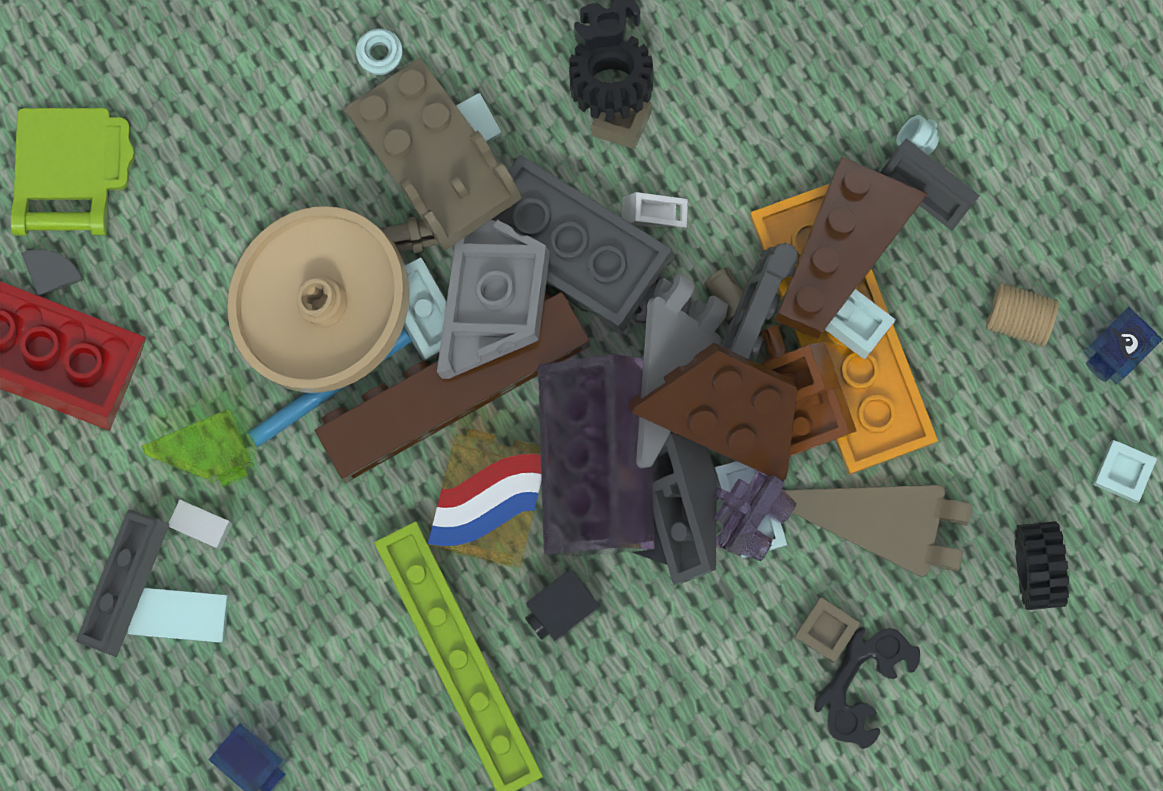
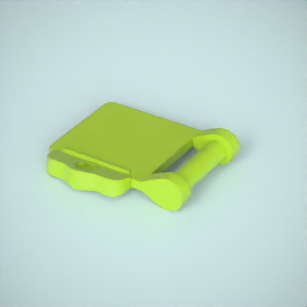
[11,108,135,236]

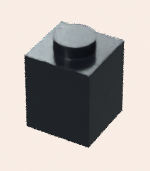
[525,569,600,643]

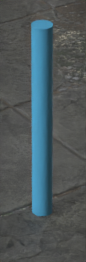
[247,328,412,447]

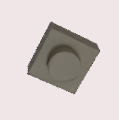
[591,102,651,149]
[794,597,860,663]

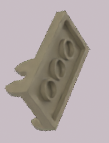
[344,57,522,251]

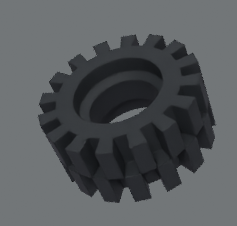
[569,36,653,120]
[1015,521,1069,610]

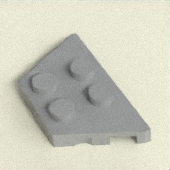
[437,219,550,379]

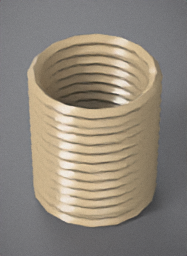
[986,282,1059,347]

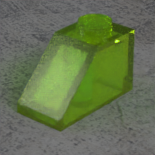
[142,409,255,487]

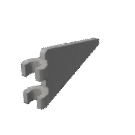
[636,273,728,468]

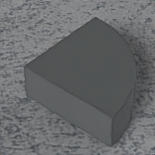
[21,249,84,297]

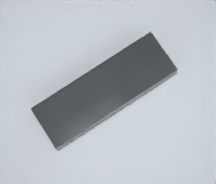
[76,509,170,657]

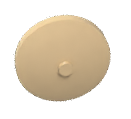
[227,206,410,393]

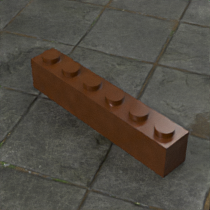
[314,292,590,483]

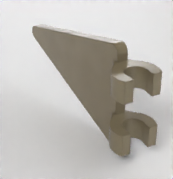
[772,485,973,577]

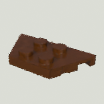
[627,343,797,482]

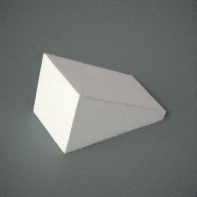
[622,192,688,228]
[168,500,233,550]

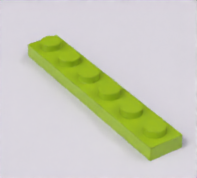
[374,521,543,791]

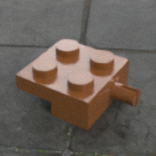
[760,325,857,458]

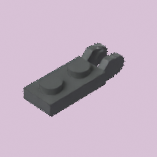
[721,242,799,361]

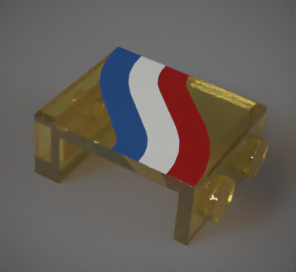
[428,429,548,570]

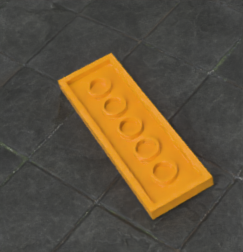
[749,183,938,475]

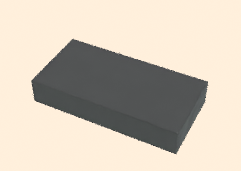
[880,138,980,231]

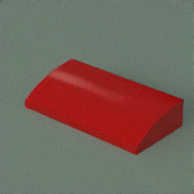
[0,281,146,431]

